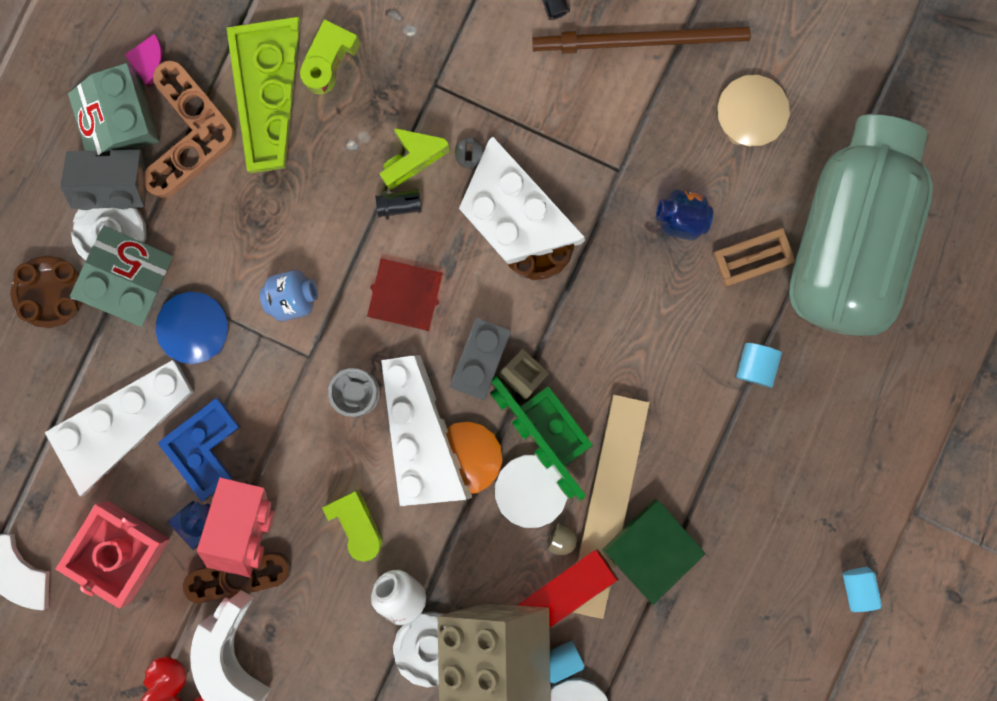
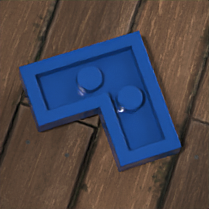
[158,398,241,502]

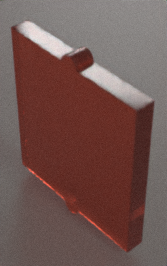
[367,258,443,331]

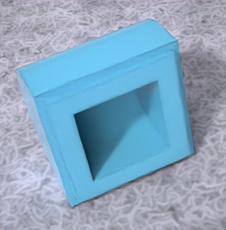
[735,343,782,388]
[842,566,882,612]
[550,640,585,684]

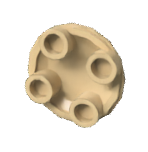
[717,75,790,147]

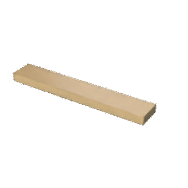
[573,395,650,619]

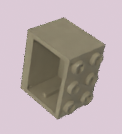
[438,603,551,701]

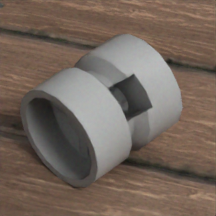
[328,368,381,417]

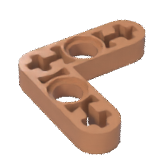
[144,61,236,198]

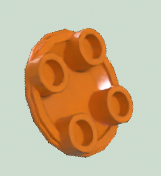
[446,421,503,494]

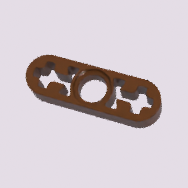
[183,552,291,603]

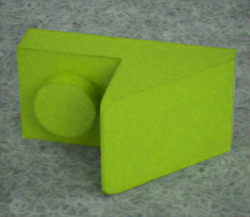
[379,129,450,192]

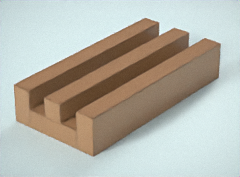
[712,228,796,288]

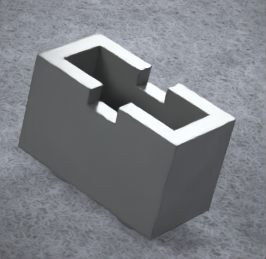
[60,150,147,210]
[450,317,511,401]

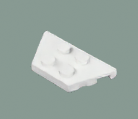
[459,137,585,264]

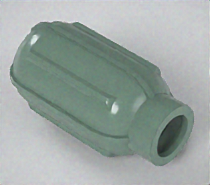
[789,114,933,337]

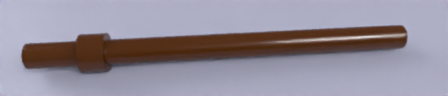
[532,26,751,54]

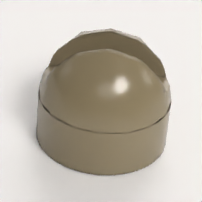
[546,523,577,556]

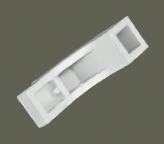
[191,590,271,701]

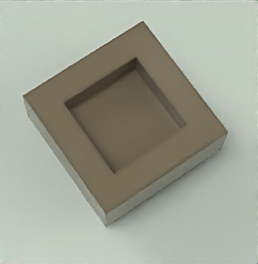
[498,349,549,400]

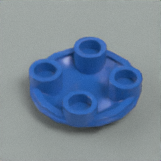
[155,291,228,364]

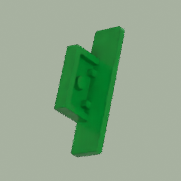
[490,376,593,502]

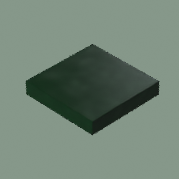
[602,499,706,605]

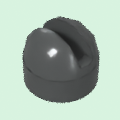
[455,138,484,169]

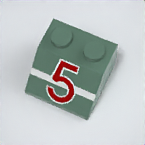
[68,63,160,156]
[70,225,173,327]

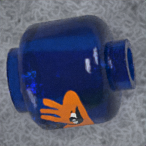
[656,189,713,241]

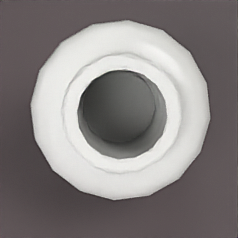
[371,570,426,625]

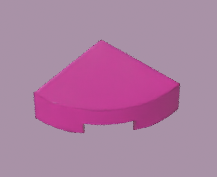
[125,34,163,87]

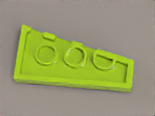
[226,17,301,174]

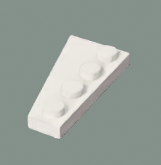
[381,355,472,506]
[45,360,194,496]

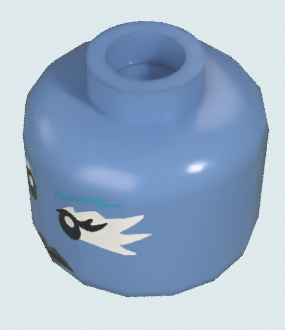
[260,270,318,322]

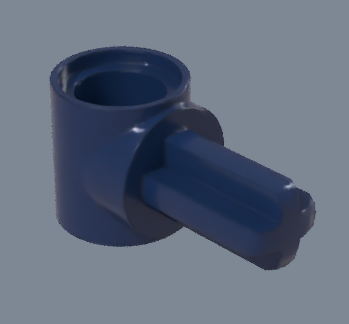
[168,500,211,550]

